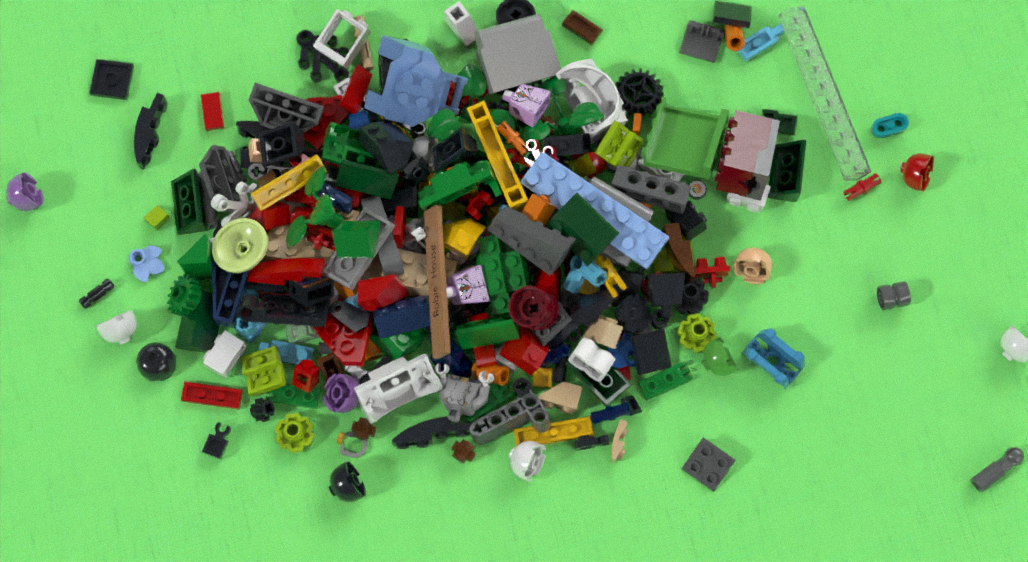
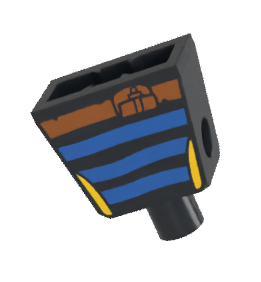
[287,275,334,307]

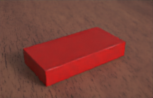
[201,92,225,131]
[393,206,406,248]

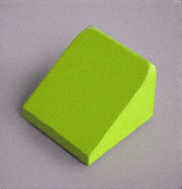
[144,205,170,231]

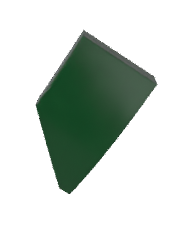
[762,109,798,136]

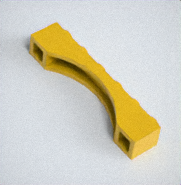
[467,101,528,212]

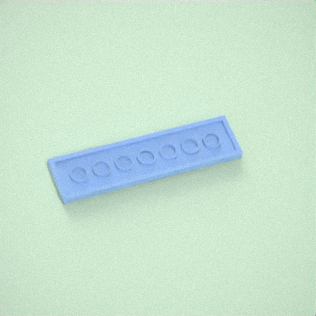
[520,152,670,269]

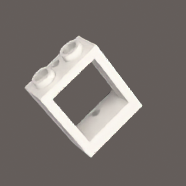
[313,9,371,69]

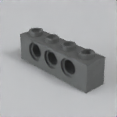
[611,165,691,214]

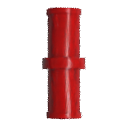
[843,173,881,201]

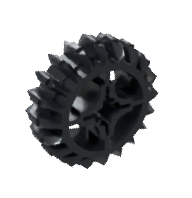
[615,68,664,117]

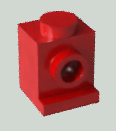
[292,359,320,393]

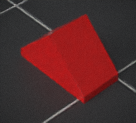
[263,201,290,230]

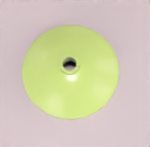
[212,218,268,273]

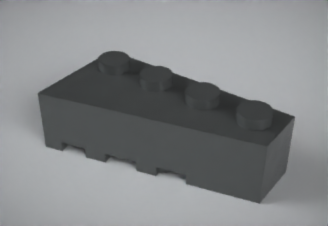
[488,206,576,276]

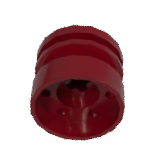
[509,286,559,331]

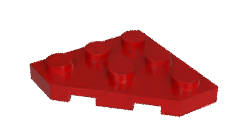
[304,95,352,149]
[313,312,374,366]

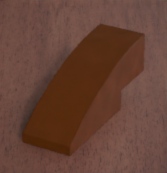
[661,223,695,283]

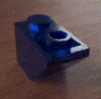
[430,339,473,378]

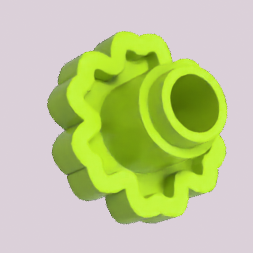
[677,314,717,354]
[275,413,315,454]

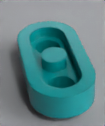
[871,113,909,138]

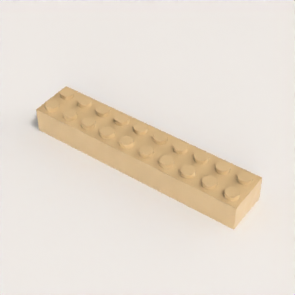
[262,224,458,305]

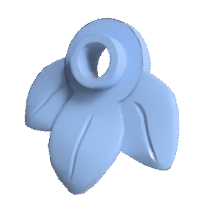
[129,245,165,282]

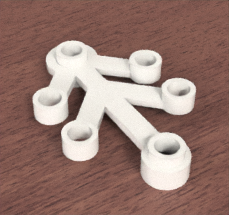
[211,182,260,227]

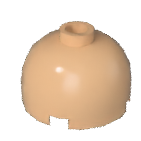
[733,248,773,284]

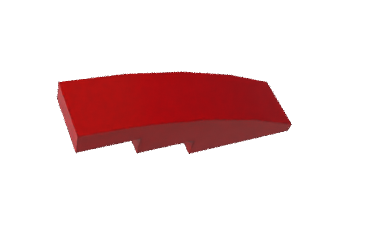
[247,258,326,285]

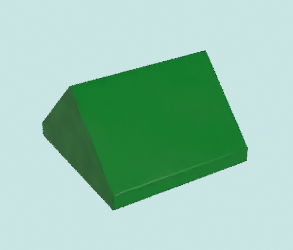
[332,220,380,259]

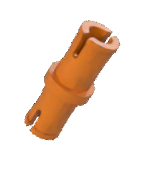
[496,121,530,156]

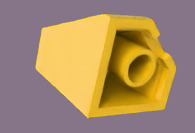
[443,218,487,260]

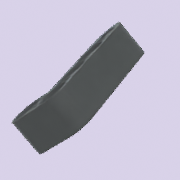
[470,393,551,445]

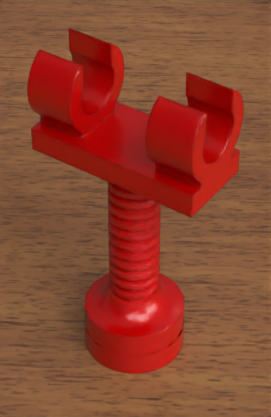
[457,190,494,220]

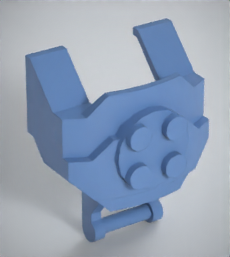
[364,35,468,126]

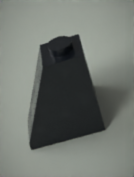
[380,180,418,218]

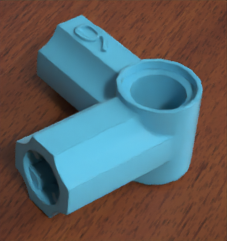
[563,255,608,294]
[235,318,268,344]

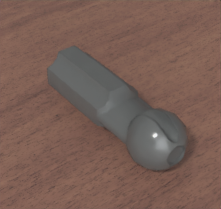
[970,447,1024,493]

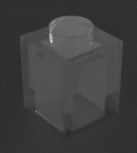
[285,324,319,343]

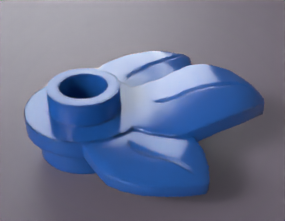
[607,332,636,368]

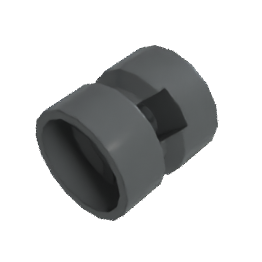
[877,281,911,310]

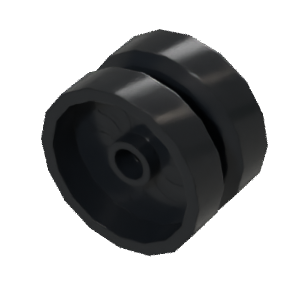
[495,0,536,26]

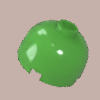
[702,336,738,376]

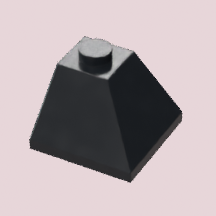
[259,122,305,167]
[433,127,478,172]

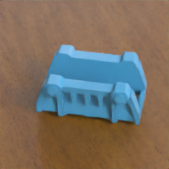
[741,328,805,390]

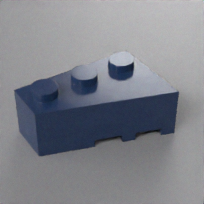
[212,260,250,329]
[373,295,431,339]

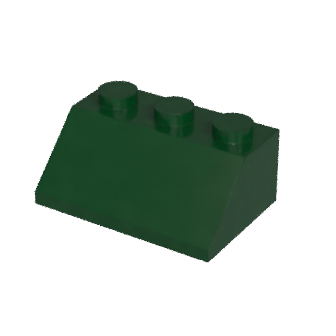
[546,193,619,266]

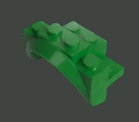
[321,122,397,173]
[418,160,503,212]
[476,235,532,315]

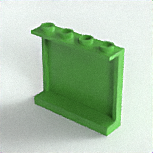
[641,97,729,180]

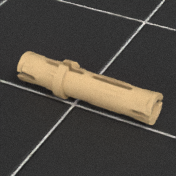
[353,16,374,71]

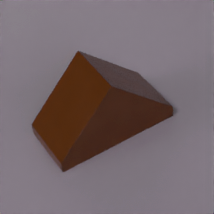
[316,352,344,382]

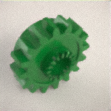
[167,274,202,317]

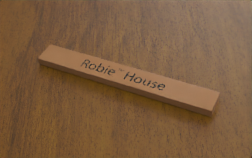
[424,205,451,359]

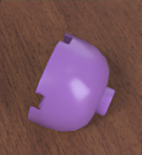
[6,172,44,211]
[324,374,360,413]

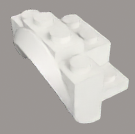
[556,58,628,144]
[354,353,442,424]

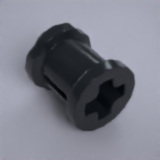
[651,309,670,330]
[513,378,532,399]

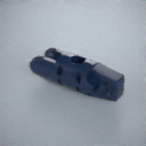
[317,182,352,214]

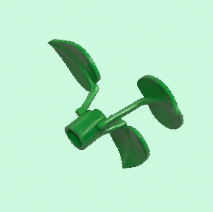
[428,64,516,140]
[520,76,604,145]
[286,166,343,249]

